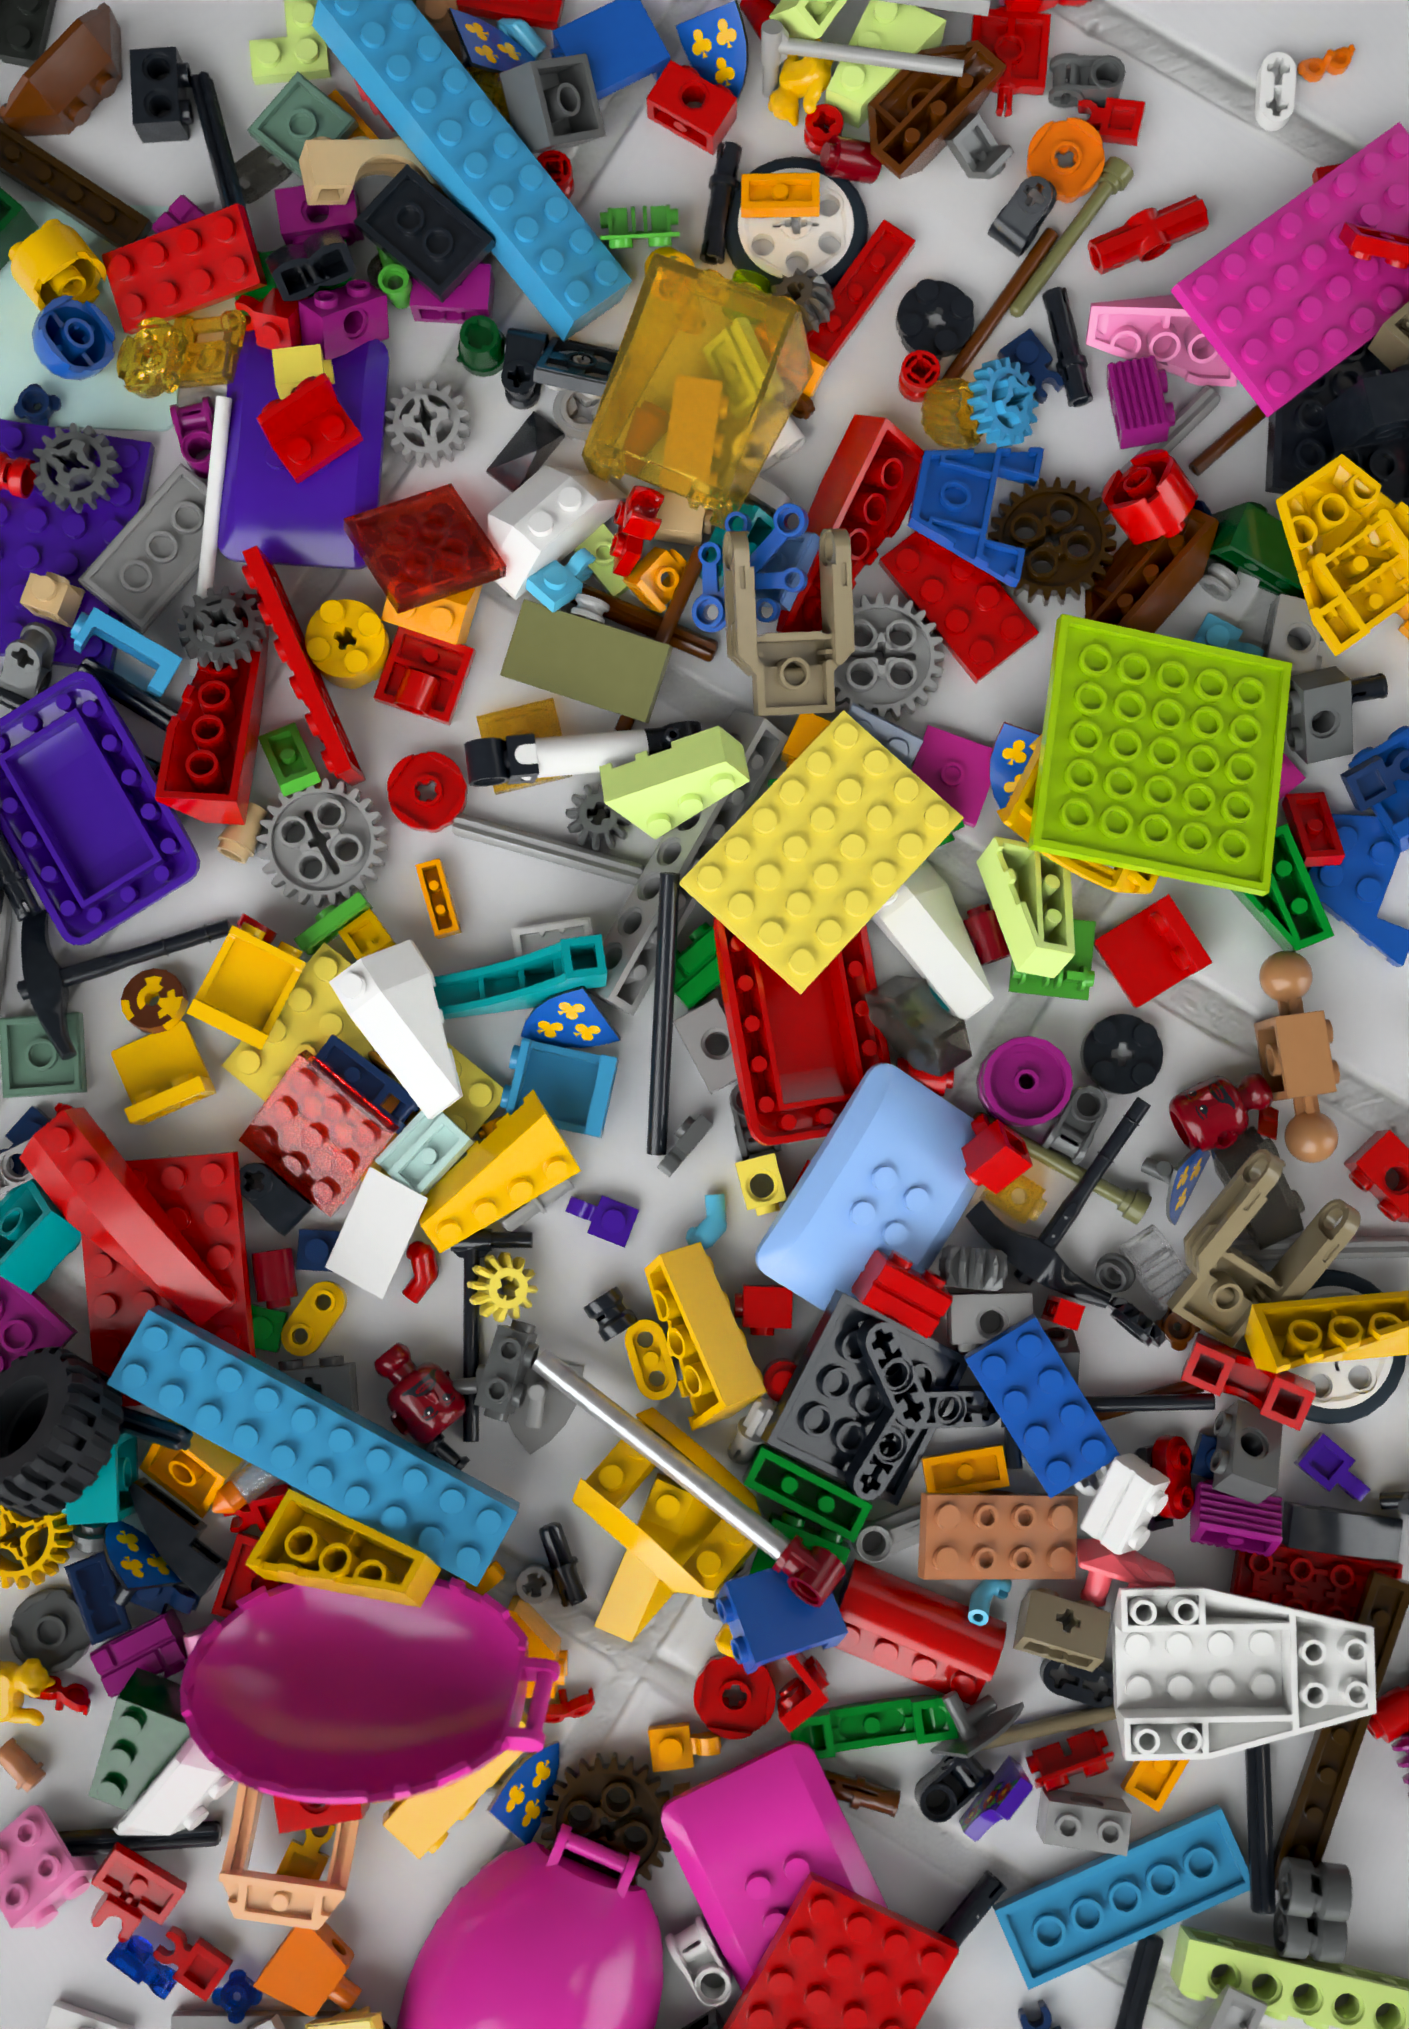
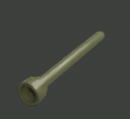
[1009,157,1134,318]
[973,1112,1152,1225]

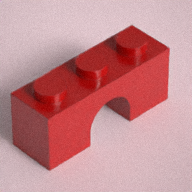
[1181,1333,1316,1431]

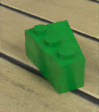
[1231,824,1335,952]

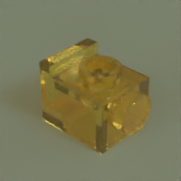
[980,1175,1047,1224]

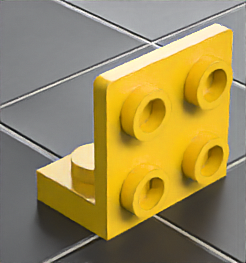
[111,1021,217,1125]

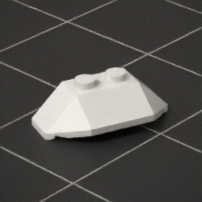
[488,465,627,600]
[113,1737,234,1836]

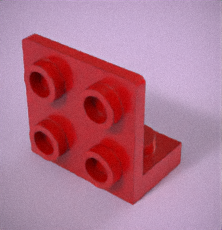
[256,373,363,484]
[1094,894,1213,1008]
[777,1652,829,1733]

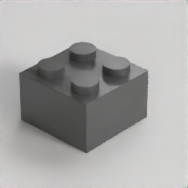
[499,53,606,154]

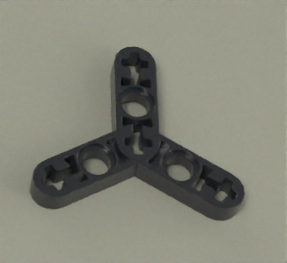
[845,1318,1000,1500]

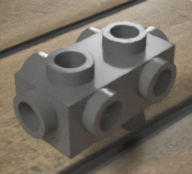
[453,1319,539,1422]

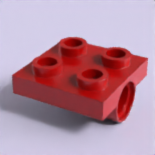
[373,626,476,726]

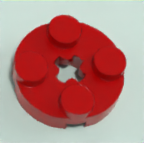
[387,752,468,833]
[693,1654,776,1740]

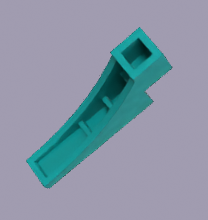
[433,934,607,1020]

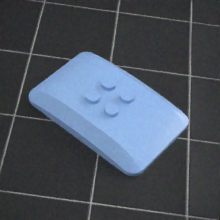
[755,1063,978,1312]

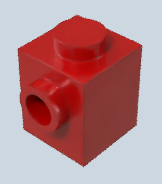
[734,1284,793,1336]

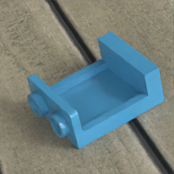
[70,607,183,699]
[500,1038,619,1138]

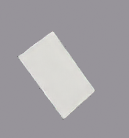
[325,1167,428,1300]

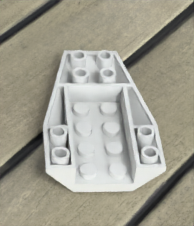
[1112,1587,1376,1761]

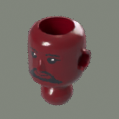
[1169,1073,1273,1152]
[374,1342,467,1443]

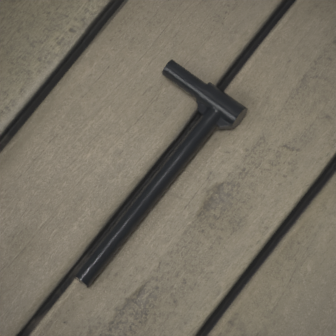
[451,1229,533,1442]
[1001,1393,1215,1469]

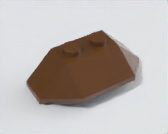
[0,2,122,137]
[867,40,1006,179]
[1085,508,1219,633]

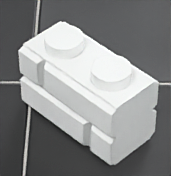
[1080,1453,1170,1555]

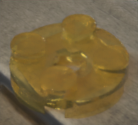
[117,317,189,399]

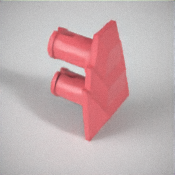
[1076,1538,1176,1607]

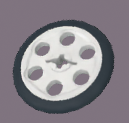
[725,157,869,294]
[1287,1270,1407,1424]

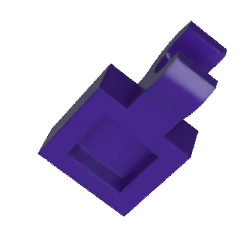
[565,1195,639,1248]
[1294,1432,1371,1502]

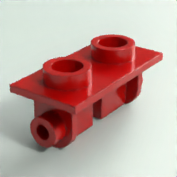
[1025,1728,1114,1792]

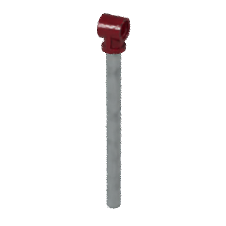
[532,1349,846,1607]

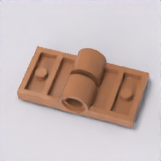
[918,1490,1078,1580]

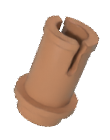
[0,1738,46,1793]

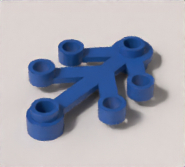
[692,503,809,633]

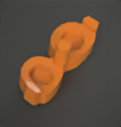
[1297,44,1355,83]

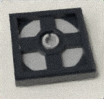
[533,336,627,399]

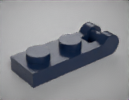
[308,1034,420,1135]

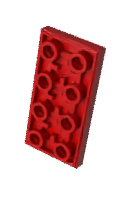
[1230,1544,1403,1621]

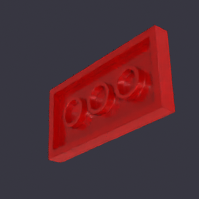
[101,203,267,334]
[878,531,1039,684]

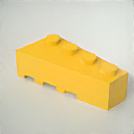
[419,1089,581,1253]
[644,1242,766,1431]
[382,1710,528,1859]

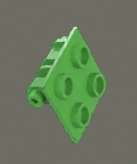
[600,205,680,249]
[1008,919,1096,1001]

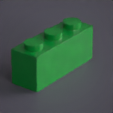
[742,1443,873,1542]

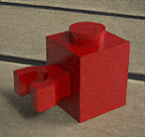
[235,288,309,350]
[961,1113,1033,1194]

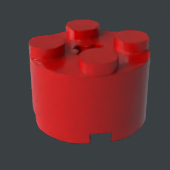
[1102,449,1198,545]

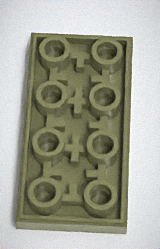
[500,599,673,724]

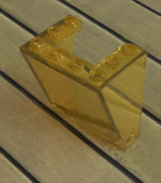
[581,253,813,530]

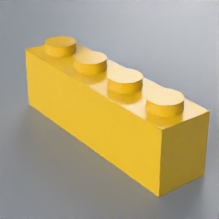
[1244,1290,1409,1373]

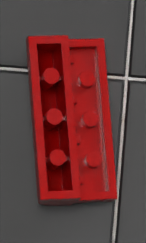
[834,1559,1007,1705]

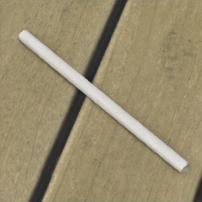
[188,396,232,677]

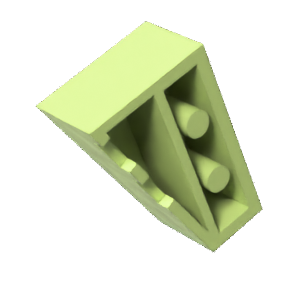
[825,0,946,128]
[599,725,750,840]
[976,836,1075,978]

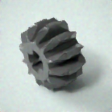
[766,268,835,339]
[565,783,633,851]
[938,1245,1008,1291]

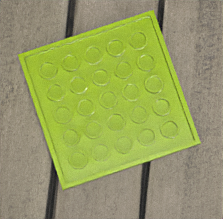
[1028,614,1292,896]

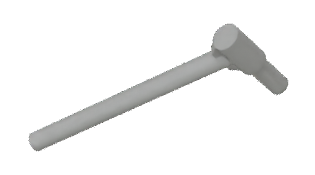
[760,19,965,97]

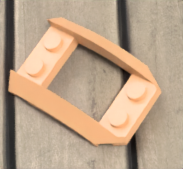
[219,1782,360,1930]

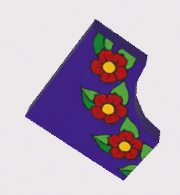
[959,1755,1033,1842]

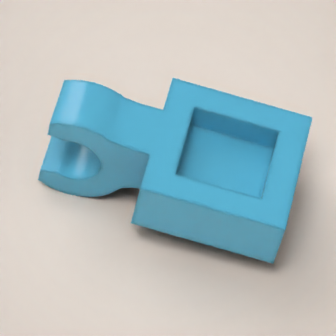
[526,548,596,613]
[1193,612,1265,656]

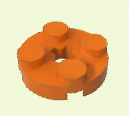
[1026,118,1105,203]

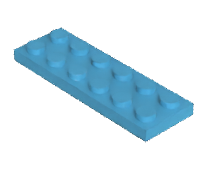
[993,1804,1250,1990]

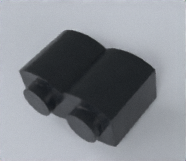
[265,229,357,301]

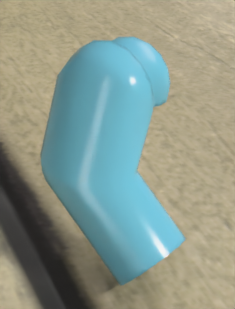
[496,18,547,59]
[686,1194,727,1250]
[968,1579,1012,1626]

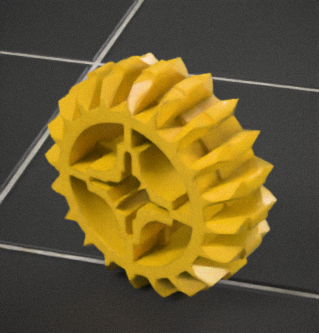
[0,1505,77,1590]

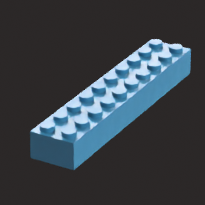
[312,0,632,342]
[107,1305,520,1587]

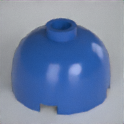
[32,295,116,381]

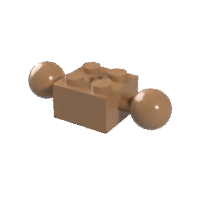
[1254,951,1340,1163]

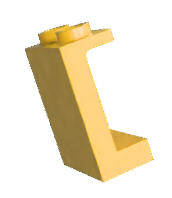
[186,922,306,1050]

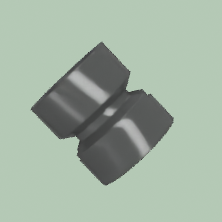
[1278,1857,1352,1923]
[1273,1900,1347,1964]

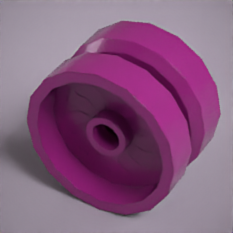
[976,1036,1073,1128]

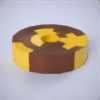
[121,968,188,1034]

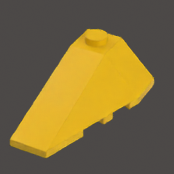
[594,1473,722,1642]

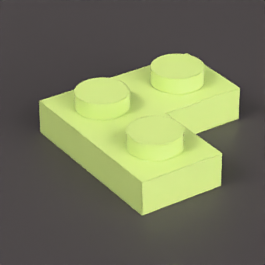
[249,0,331,85]

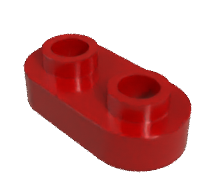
[1152,1435,1194,1519]

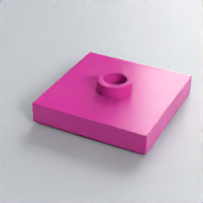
[911,725,993,828]

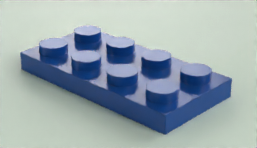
[963,1314,1120,1499]

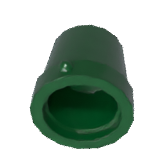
[456,315,506,377]

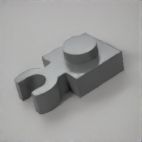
[657,1114,713,1178]

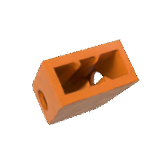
[253,1922,362,2016]

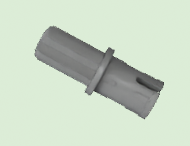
[499,1178,574,1232]
[727,1397,775,1465]

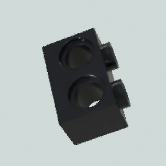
[129,47,194,143]

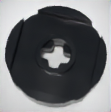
[895,279,975,361]
[1080,1014,1163,1095]

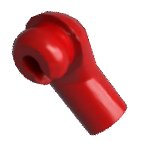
[402,1241,439,1304]

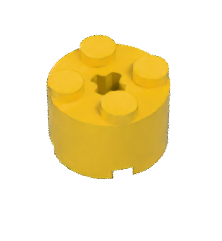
[8,219,107,311]
[305,599,391,689]

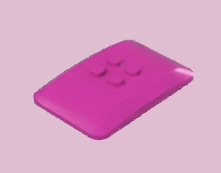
[661,1740,888,1993]

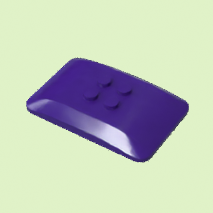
[217,330,390,570]
[0,671,200,946]

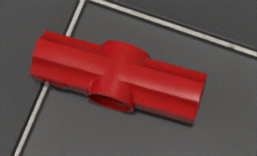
[1087,195,1209,275]

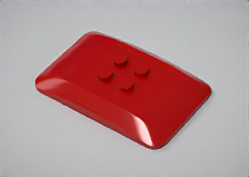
[713,917,891,1146]

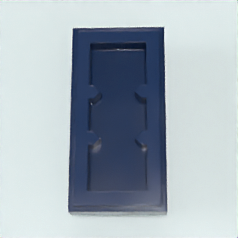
[64,1551,132,1646]

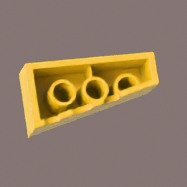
[245,1489,441,1608]

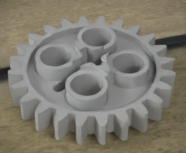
[834,593,945,721]
[256,778,388,908]

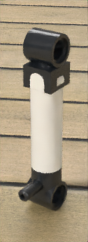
[464,721,701,787]

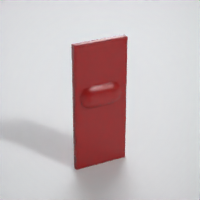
[1257,1107,1279,1140]

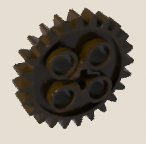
[988,477,1117,606]
[541,1752,672,1886]

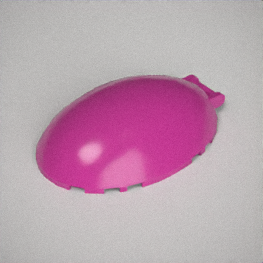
[180,1577,561,1804]
[397,1823,664,2029]

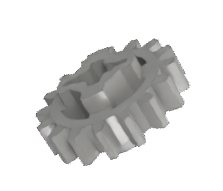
[385,380,471,468]

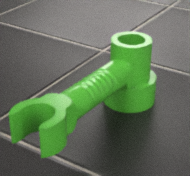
[376,246,412,309]

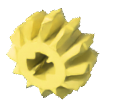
[466,1252,538,1322]

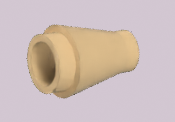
[217,802,267,864]

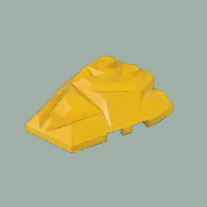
[1275,454,1409,656]

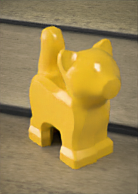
[768,39,834,127]
[0,1658,55,1726]

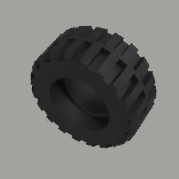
[0,1347,124,1518]

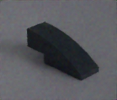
[128,1477,228,1597]
[1281,1501,1403,1561]

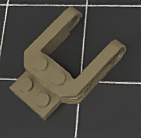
[722,528,855,716]
[1167,1149,1361,1348]

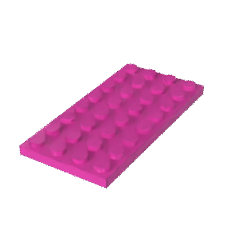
[1171,122,1409,418]

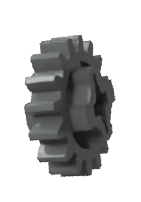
[30,423,122,513]
[177,586,267,671]

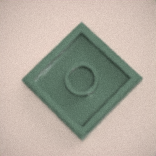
[247,71,358,179]
[0,1012,87,1099]

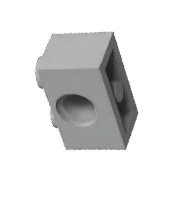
[1261,594,1324,676]
[673,999,737,1094]
[947,1291,1033,1352]
[1036,1787,1132,1856]

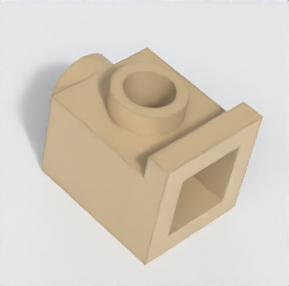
[20,572,85,628]

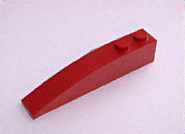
[776,414,924,633]
[155,593,270,825]
[19,1107,233,1327]

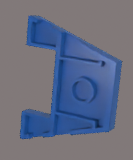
[907,447,1044,588]
[1307,814,1409,967]

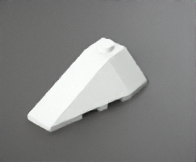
[871,860,994,1024]
[329,940,463,1119]

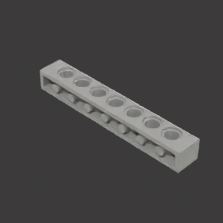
[586,709,788,1016]

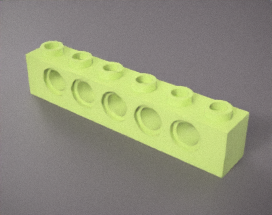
[1170,1925,1409,2029]

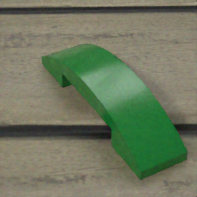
[790,1694,959,1759]

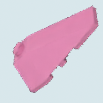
[1085,295,1237,387]

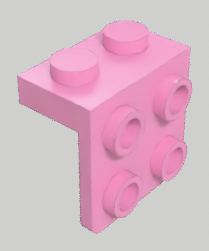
[0,1805,99,1929]

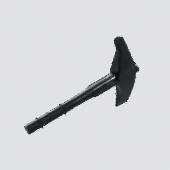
[16,909,231,1060]
[966,1096,1151,1308]

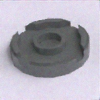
[9,1588,91,1673]

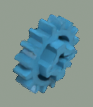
[967,357,1039,448]

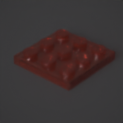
[344,483,507,614]
[239,1049,400,1217]

